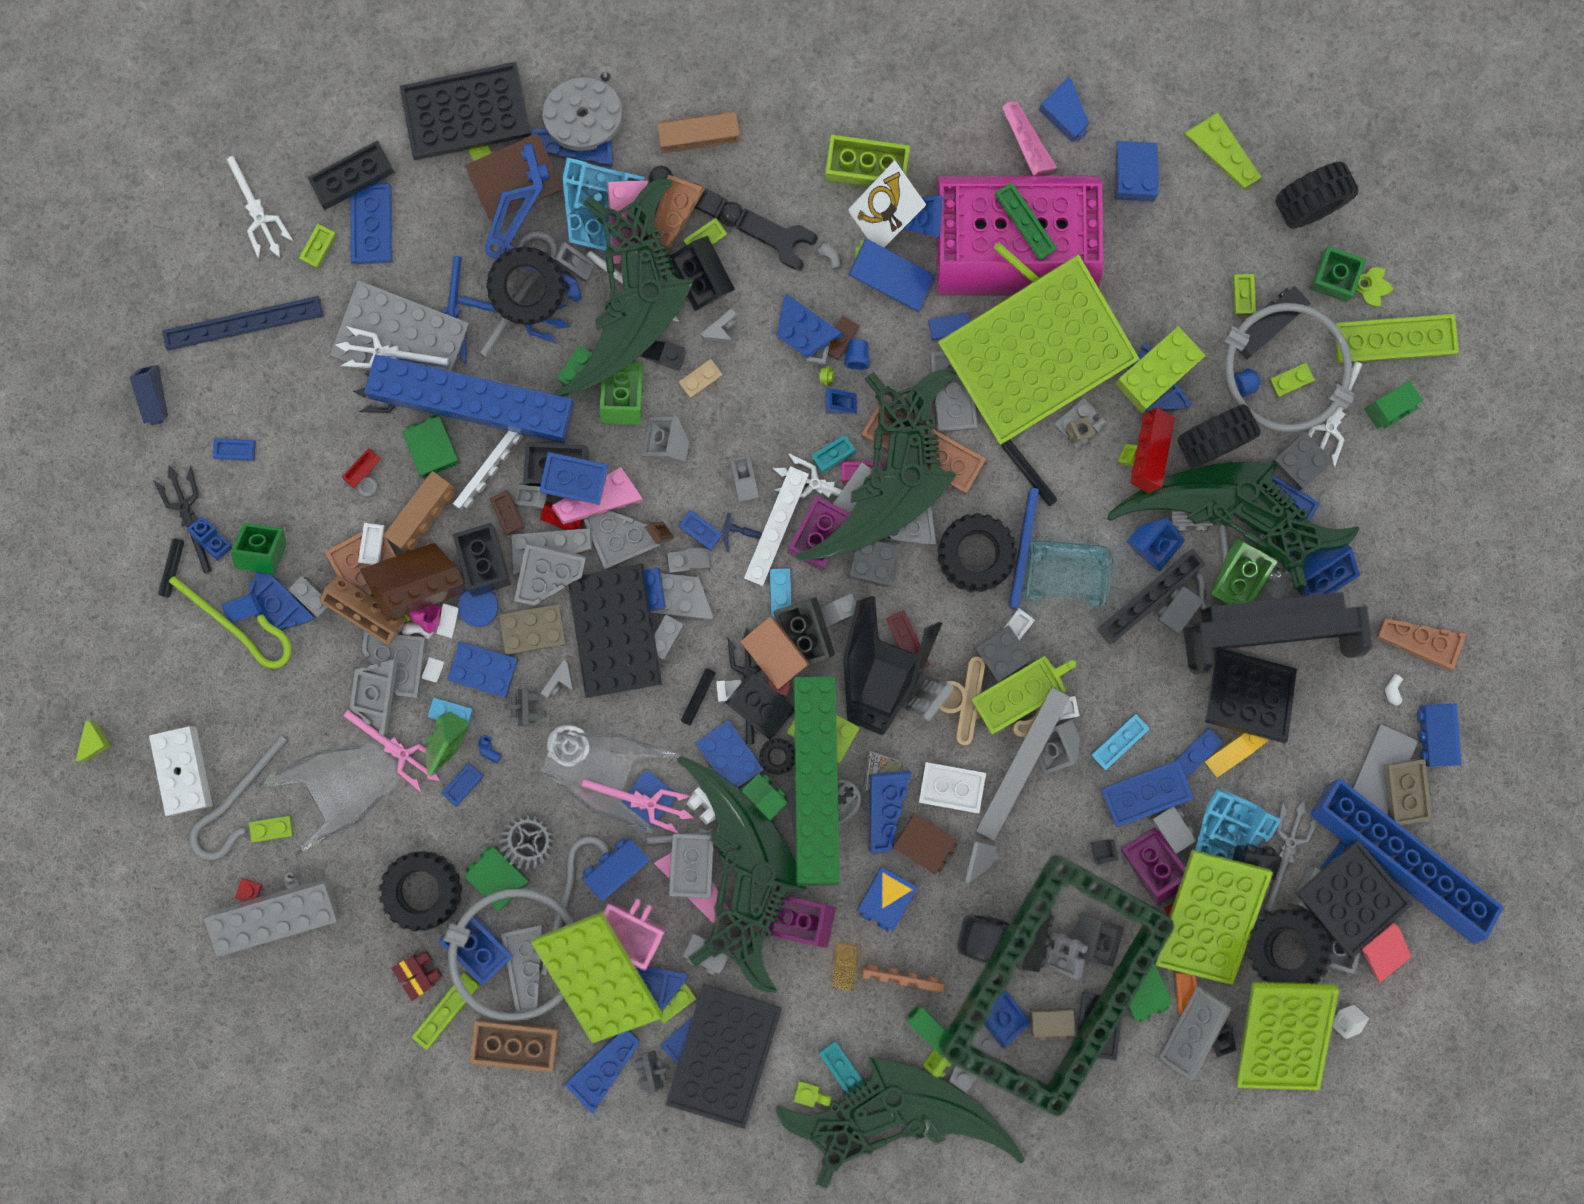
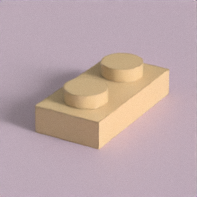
[679,359,723,399]

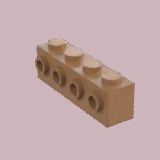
[657,111,740,153]
[383,471,457,553]
[319,575,406,646]

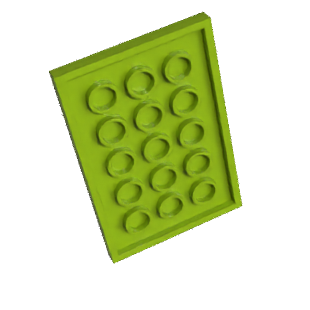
[1154,850,1273,985]
[531,912,663,1043]
[1236,983,1339,1090]

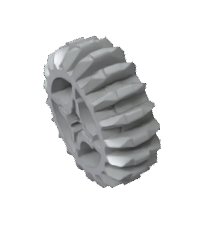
[499,815,555,871]

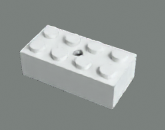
[149,726,213,816]

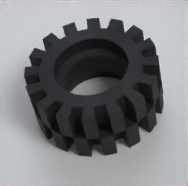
[759,738,795,775]

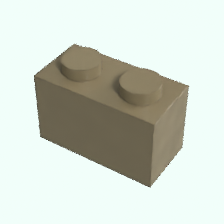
[1030,1008,1075,1041]

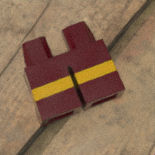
[391,951,443,1001]

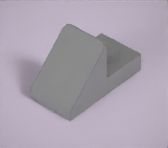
[554,242,595,281]
[701,309,737,344]
[514,485,547,511]
[667,548,710,574]
[541,660,574,698]

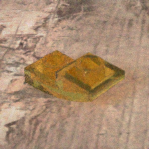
[833,943,858,990]

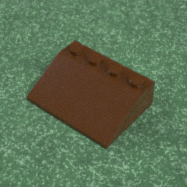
[465,133,563,221]
[360,543,465,622]

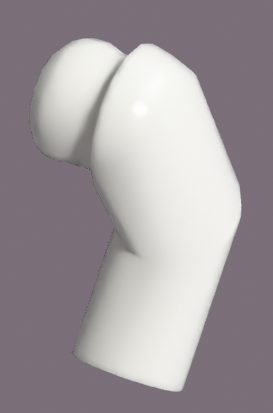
[402,622,434,640]
[1385,674,1403,706]

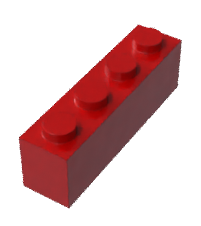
[1130,407,1175,493]

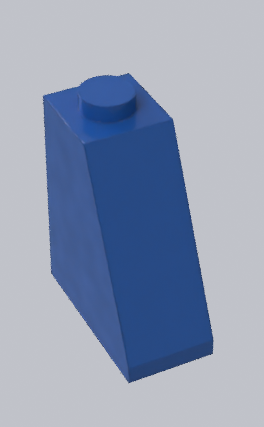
[1039,77,1089,143]

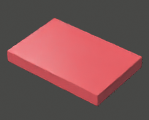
[1362,923,1411,982]

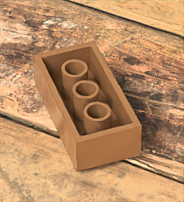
[470,1018,560,1072]

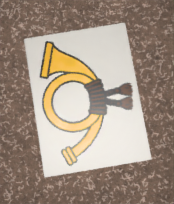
[848,160,926,247]

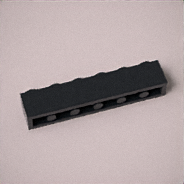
[1097,549,1205,644]

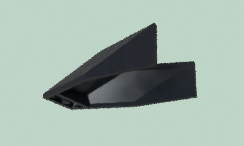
[843,596,943,736]

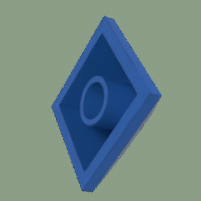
[1127,518,1185,571]

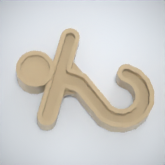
[938,657,1041,745]

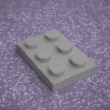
[668,834,713,899]

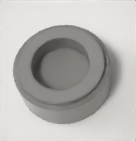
[357,477,378,497]

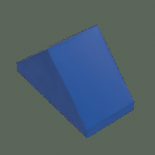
[826,388,857,414]

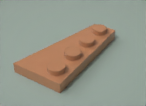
[1376,618,1467,671]

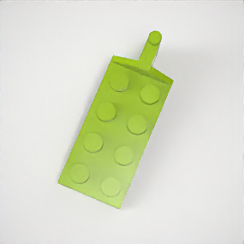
[970,656,1076,735]

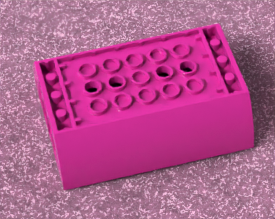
[936,175,1103,295]

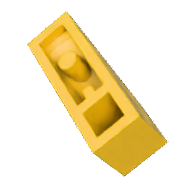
[1204,732,1269,778]

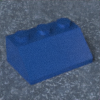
[1288,545,1360,596]
[1417,703,1462,767]
[581,838,650,901]

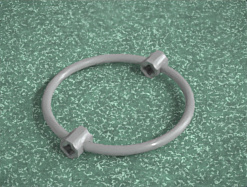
[1223,303,1355,432]
[444,889,575,1021]

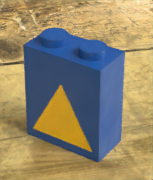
[857,866,918,932]

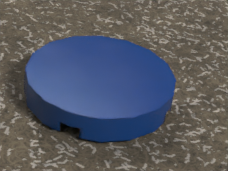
[457,590,499,627]

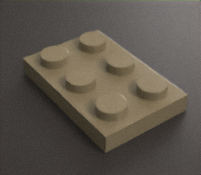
[499,604,566,655]
[1384,758,1432,826]

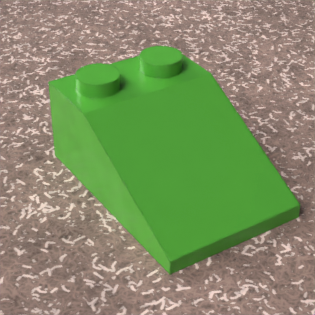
[600,362,643,425]
[1211,537,1278,604]
[425,711,470,776]

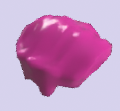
[409,604,442,633]

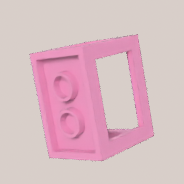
[603,899,667,970]

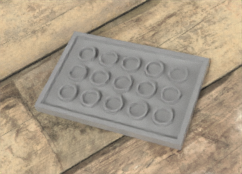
[330,280,471,372]

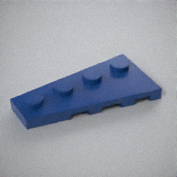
[565,1030,640,1114]

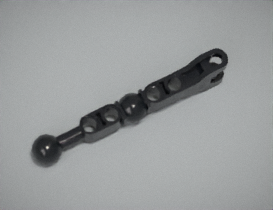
[648,165,819,271]

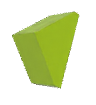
[75,721,111,762]

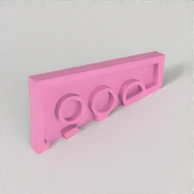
[607,181,648,264]
[552,467,643,524]

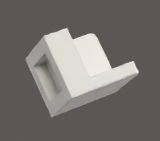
[716,680,741,702]
[1332,1005,1369,1039]

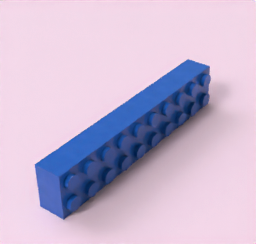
[364,354,575,444]
[1309,778,1504,944]

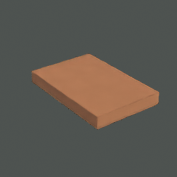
[740,616,809,689]

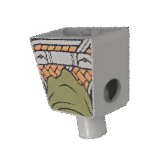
[863,752,912,791]

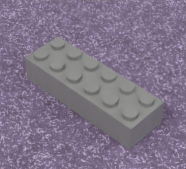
[204,877,341,957]

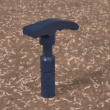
[724,513,763,552]

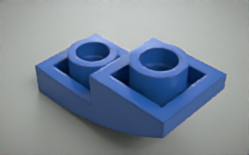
[187,516,232,561]

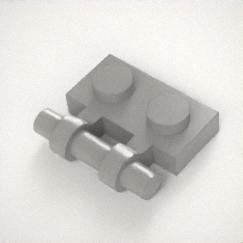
[1053,398,1106,449]
[1044,932,1088,980]

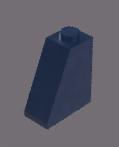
[129,365,168,425]

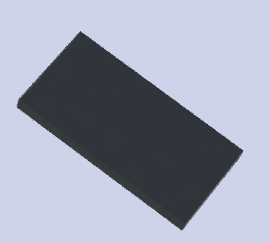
[308,140,395,210]

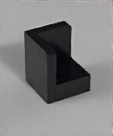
[1091,839,1118,864]

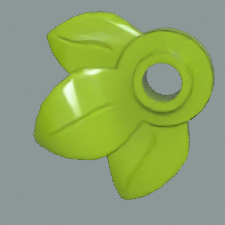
[1356,267,1394,307]

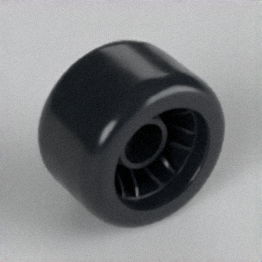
[957,914,1020,963]

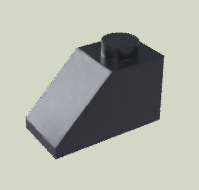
[1212,1018,1236,1058]

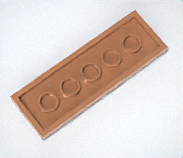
[861,405,986,494]

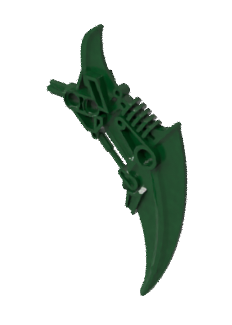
[555,179,693,397]
[796,370,957,560]
[1107,462,1359,589]
[676,756,806,993]
[776,1057,1024,1188]

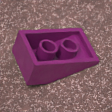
[787,496,851,571]
[1121,828,1186,906]
[764,895,836,948]

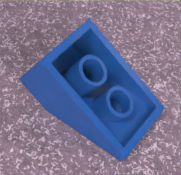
[1114,141,1159,202]
[439,914,513,986]

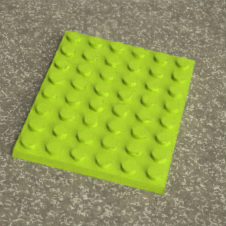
[938,254,1140,445]

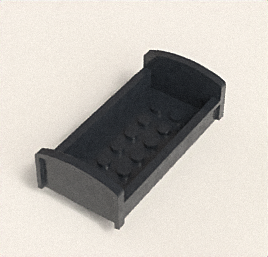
[1183,592,1372,675]

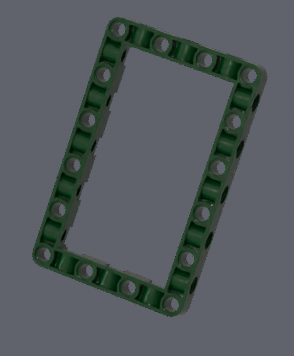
[940,855,1174,1116]

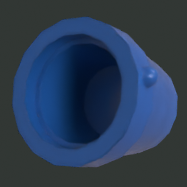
[844,339,870,370]

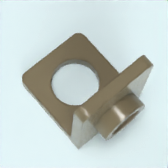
[1066,417,1095,444]

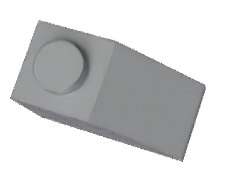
[730,455,759,501]
[820,593,856,628]

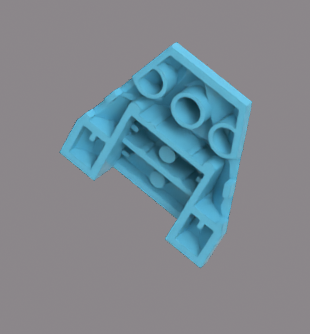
[562,157,645,251]
[1196,789,1281,860]

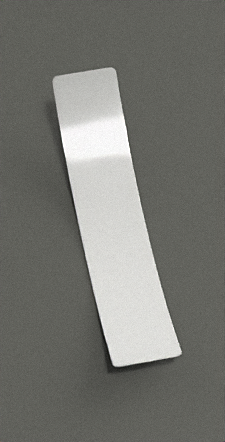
[421,604,458,682]

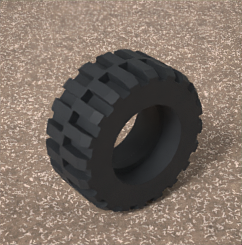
[1275,161,1358,229]
[486,247,565,325]
[1177,404,1261,468]
[937,513,1017,592]
[379,851,462,931]
[1247,909,1333,984]

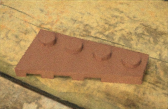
[648,175,705,254]
[861,963,945,992]

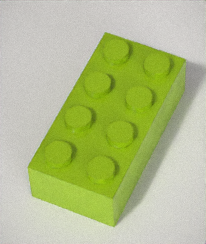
[825,135,910,187]
[1115,326,1206,413]

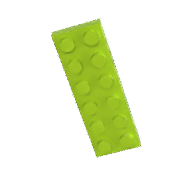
[1335,314,1459,364]

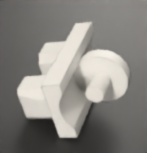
[686,787,716,825]

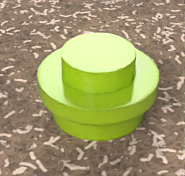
[820,366,835,386]

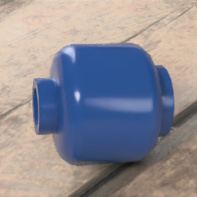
[1234,368,1261,397]

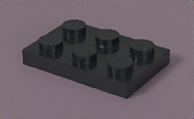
[725,671,794,740]
[1077,992,1122,1060]

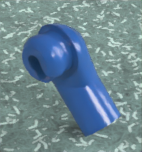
[478,735,502,764]

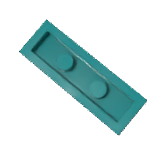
[819,1040,870,1103]

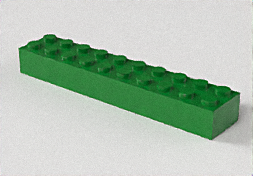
[794,677,840,886]

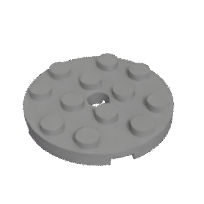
[543,77,623,151]

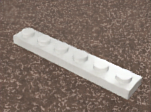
[453,431,523,511]
[744,466,809,586]

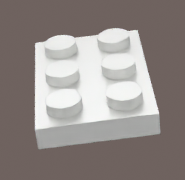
[918,762,986,813]

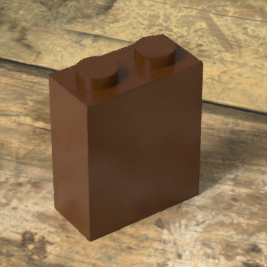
[892,813,957,874]

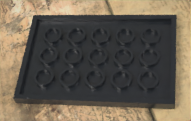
[400,62,531,161]
[568,563,662,698]
[665,984,782,1129]

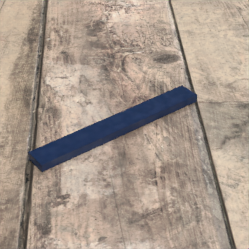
[162,296,324,351]

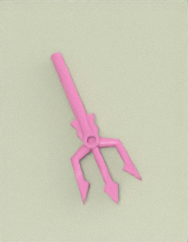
[344,710,440,793]
[581,779,694,834]

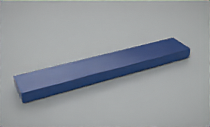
[1008,488,1039,610]

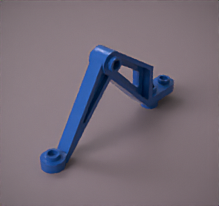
[484,143,582,302]

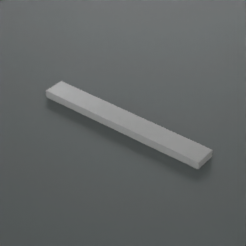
[976,687,1070,840]

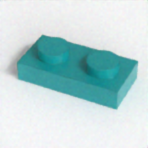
[811,435,856,474]

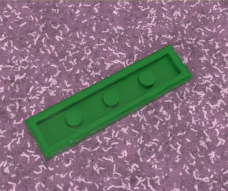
[994,182,1057,262]

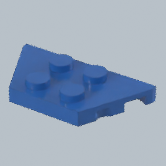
[776,294,844,358]
[1131,342,1192,412]
[248,572,315,630]
[634,965,689,1012]

